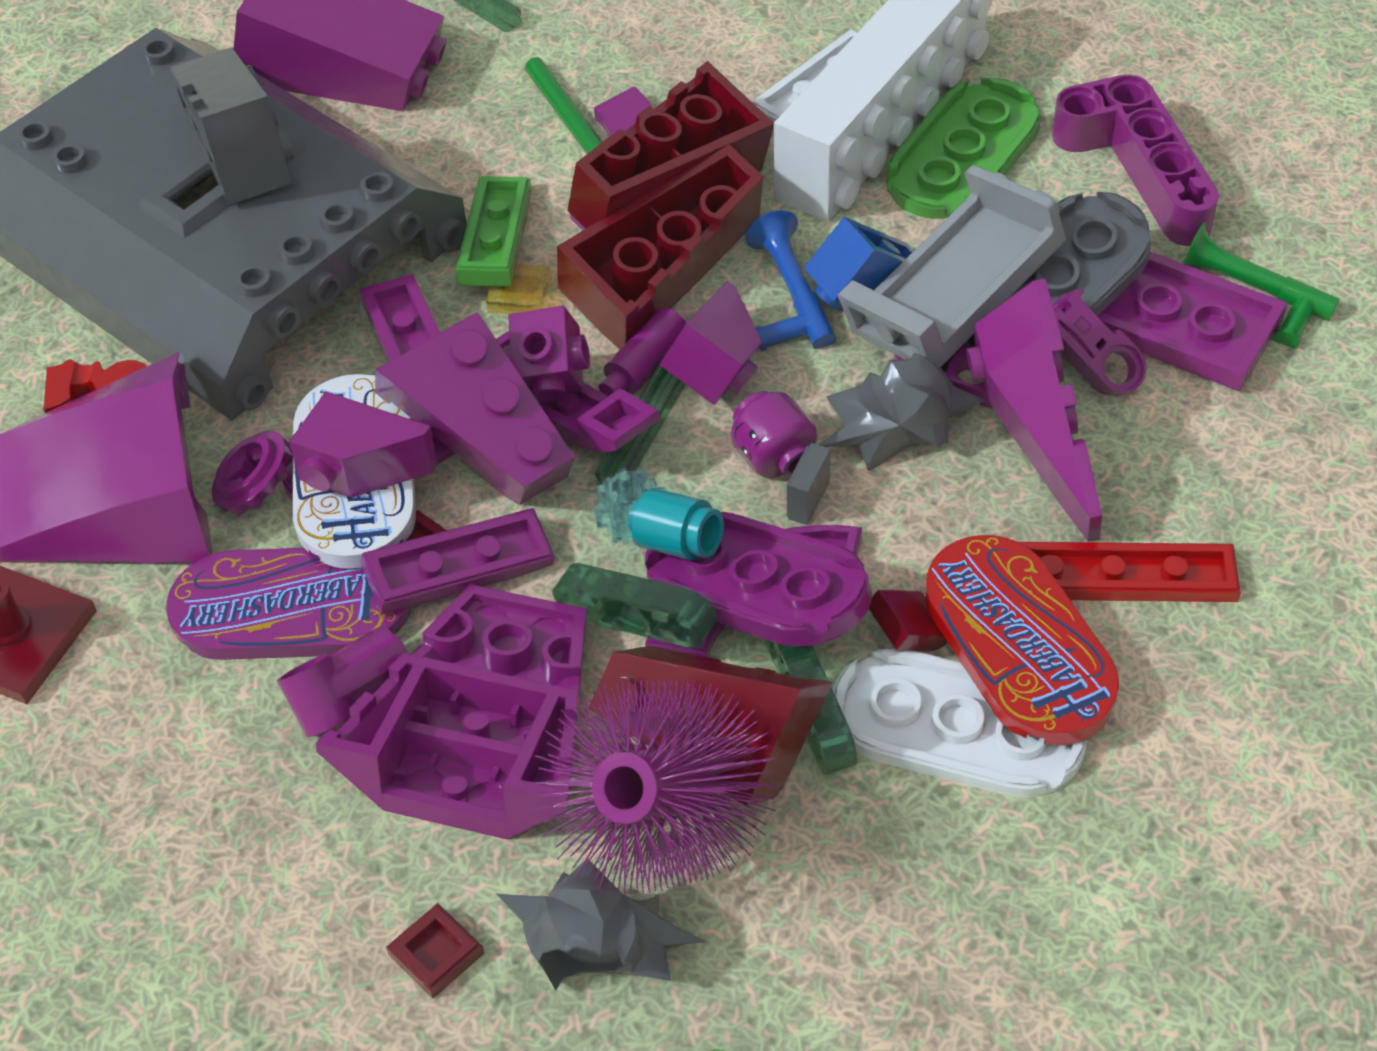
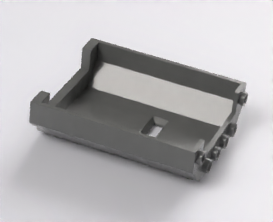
[0,28,467,421]

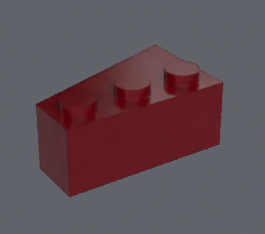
[589,646,833,806]

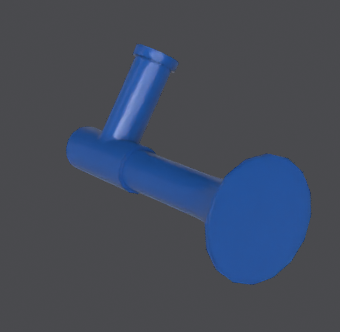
[745,210,836,351]

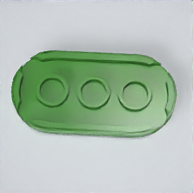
[886,78,1041,219]

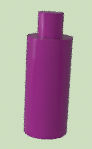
[598,307,686,396]

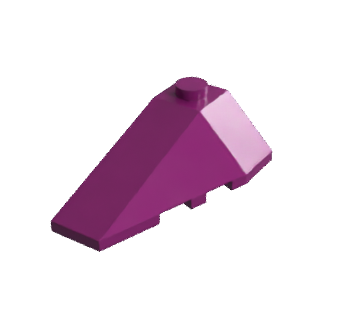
[966,278,1102,541]

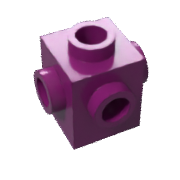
[503,305,590,402]

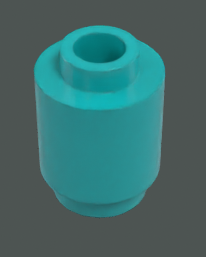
[628,488,724,561]

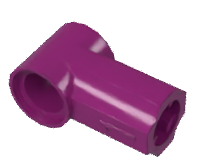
[277,626,408,738]

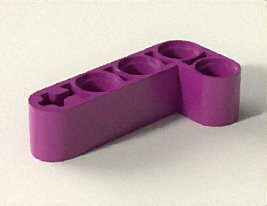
[1052,74,1219,246]

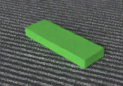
[455,176,531,287]

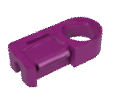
[1053,289,1146,395]

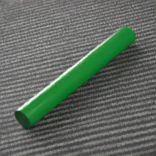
[525,57,603,154]

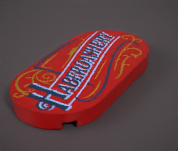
[925,535,1119,746]

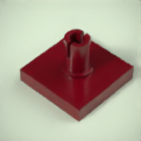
[0,566,97,705]

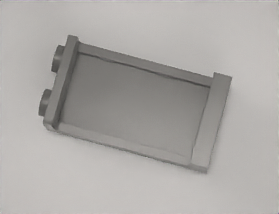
[838,165,1066,367]

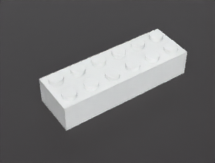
[774,0,992,222]

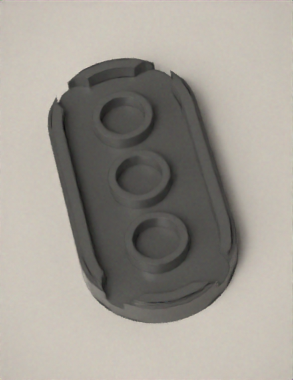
[968,192,1151,347]

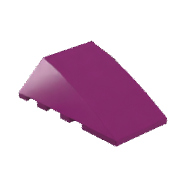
[0,351,212,564]
[315,584,587,839]

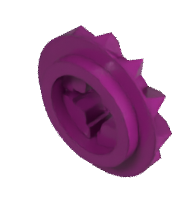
[212,431,293,516]

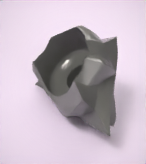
[819,352,984,471]
[496,859,707,991]

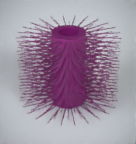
[531,679,780,896]

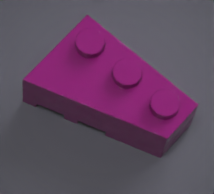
[375,312,575,505]

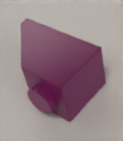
[659,281,762,405]
[289,391,438,498]

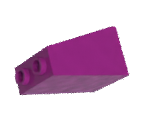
[233,0,447,111]

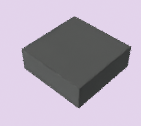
[787,443,831,525]

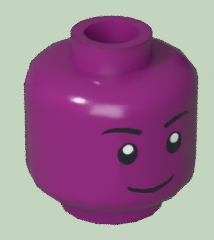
[730,391,818,478]

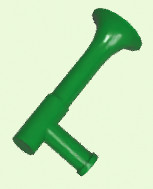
[1183,222,1340,349]

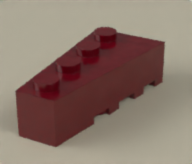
[567,61,774,229]
[557,144,764,349]

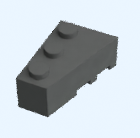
[170,47,295,205]

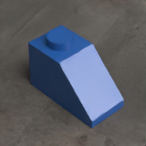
[804,217,914,310]

